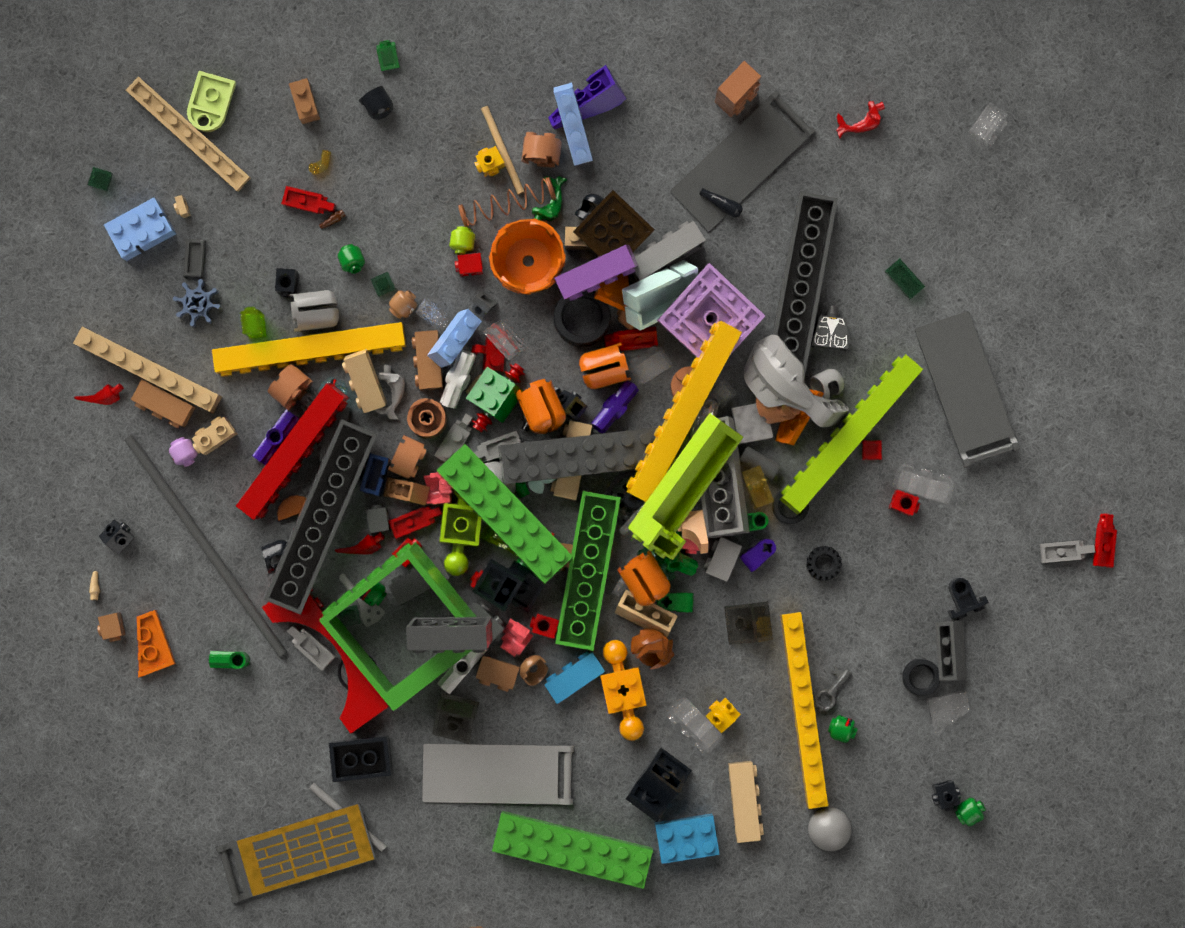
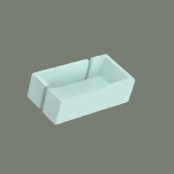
[622,260,698,331]

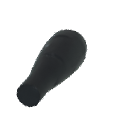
[699,188,743,218]

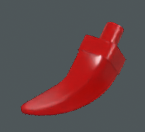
[74,383,124,405]
[335,532,384,555]

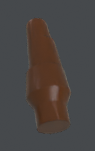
[319,210,346,229]

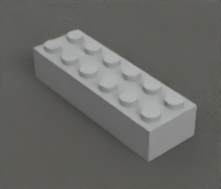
[692,416,750,538]

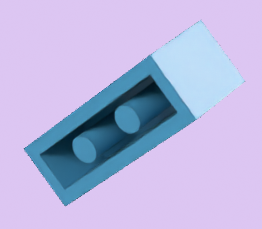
[544,651,605,704]

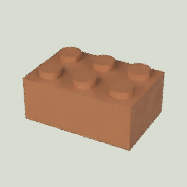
[715,61,761,117]

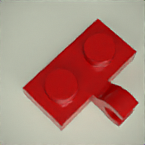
[471,331,507,372]

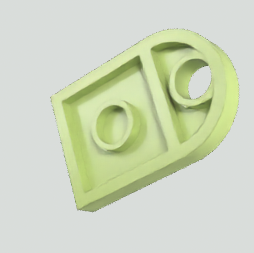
[187,71,236,132]

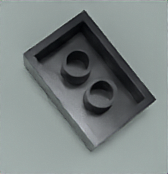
[329,735,393,782]

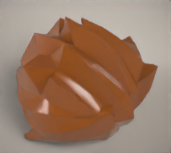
[631,628,674,669]

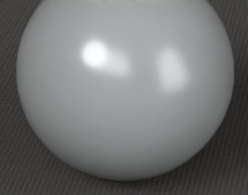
[808,807,852,851]

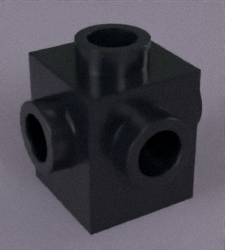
[558,390,588,421]
[99,519,134,554]
[932,780,961,811]

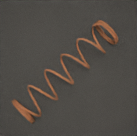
[458,177,556,227]

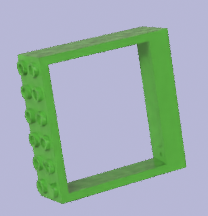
[319,542,476,711]

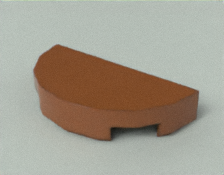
[277,495,306,521]

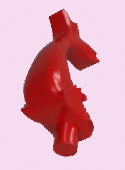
[836,101,885,139]

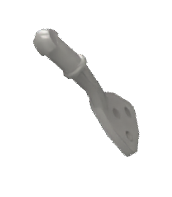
[339,573,385,627]

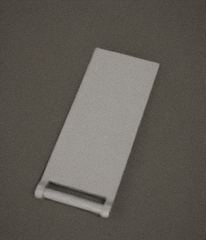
[422,744,574,805]

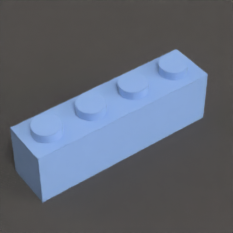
[554,83,593,166]

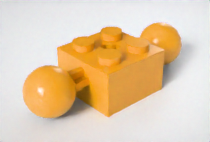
[600,640,647,741]

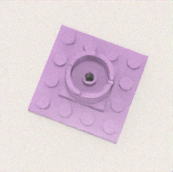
[657,263,765,358]

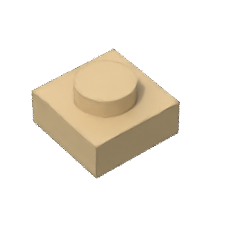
[174,195,191,218]

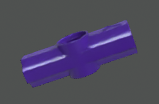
[590,380,639,434]
[252,409,300,465]

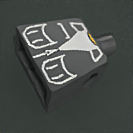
[810,306,849,351]

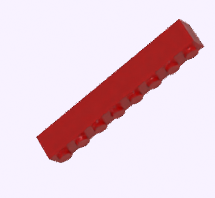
[236,383,349,520]

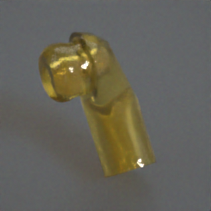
[308,150,331,175]

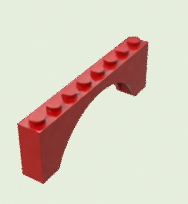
[262,589,389,734]

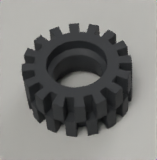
[806,546,842,581]

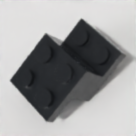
[472,559,545,613]
[626,748,692,822]

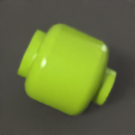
[449,226,476,255]

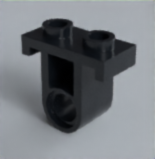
[948,578,989,620]

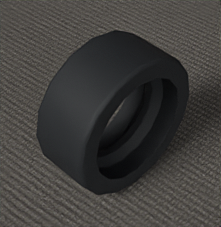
[772,491,809,524]
[902,659,941,696]

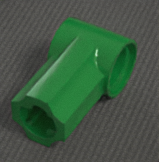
[664,551,699,576]
[209,651,250,669]

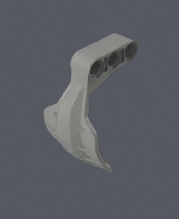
[744,335,849,427]

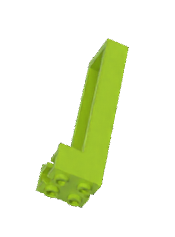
[628,413,743,560]

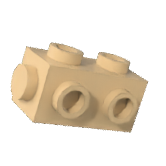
[192,417,238,455]

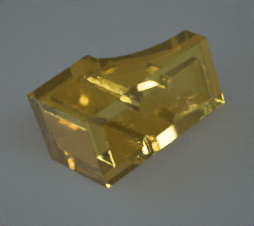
[742,466,774,510]

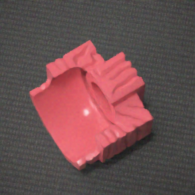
[424,472,454,505]
[500,619,533,657]

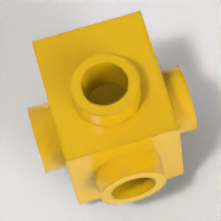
[474,146,505,177]
[706,697,741,733]

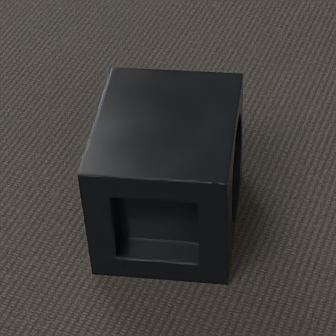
[275,268,298,298]

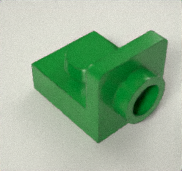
[376,40,400,71]

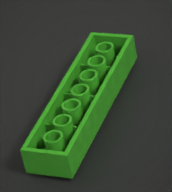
[436,444,573,585]
[555,491,621,651]
[492,811,653,889]

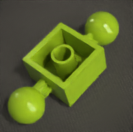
[439,490,482,576]

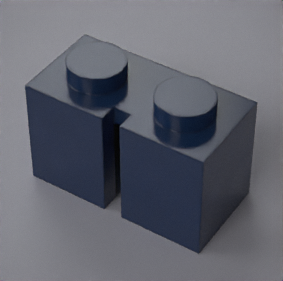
[360,453,391,497]

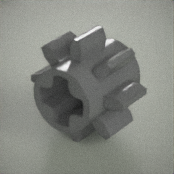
[299,391,318,412]

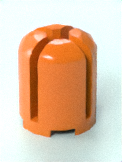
[579,343,631,390]
[516,379,566,434]
[617,550,671,606]

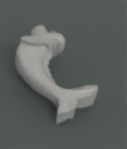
[375,365,405,420]

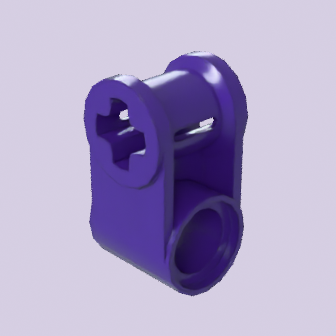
[739,539,776,572]

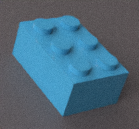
[655,813,720,864]

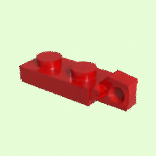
[281,186,336,214]
[604,327,658,351]
[389,506,443,539]
[1093,514,1117,568]

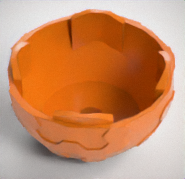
[489,218,566,295]

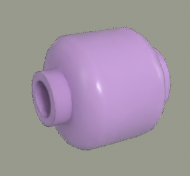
[169,437,198,467]

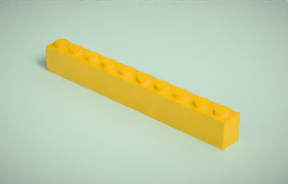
[626,321,742,502]
[212,322,406,377]
[780,612,828,809]

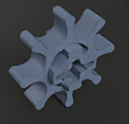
[173,279,222,327]

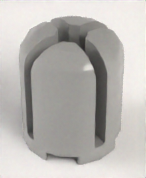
[289,290,339,332]

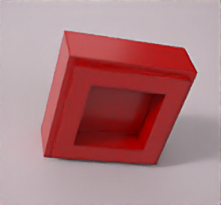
[862,440,882,460]

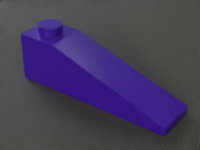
[548,65,627,130]

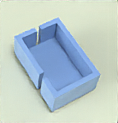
[104,197,176,261]

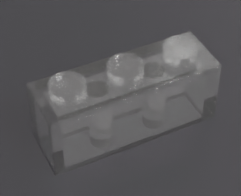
[891,463,955,505]
[667,695,725,753]

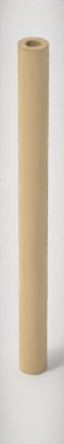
[481,106,525,195]

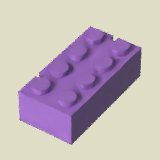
[555,245,638,301]

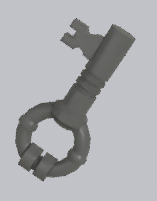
[814,666,852,712]

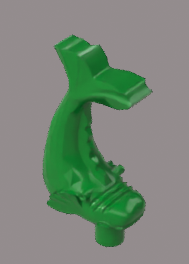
[532,176,567,222]

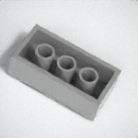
[632,221,706,282]

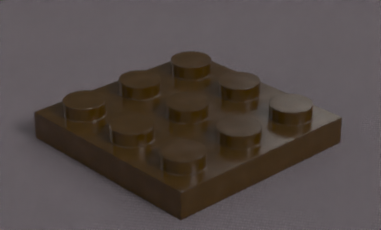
[573,190,655,257]

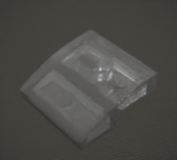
[483,318,530,360]

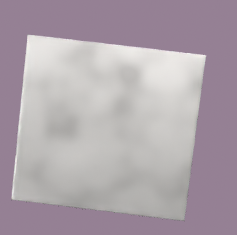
[731,403,773,445]

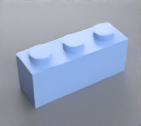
[427,309,482,368]

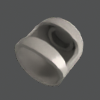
[810,369,844,399]

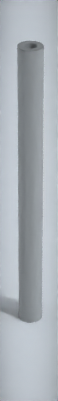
[309,783,387,852]

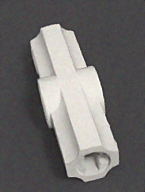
[440,349,476,409]
[437,650,487,694]

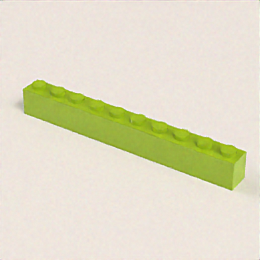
[780,354,923,514]

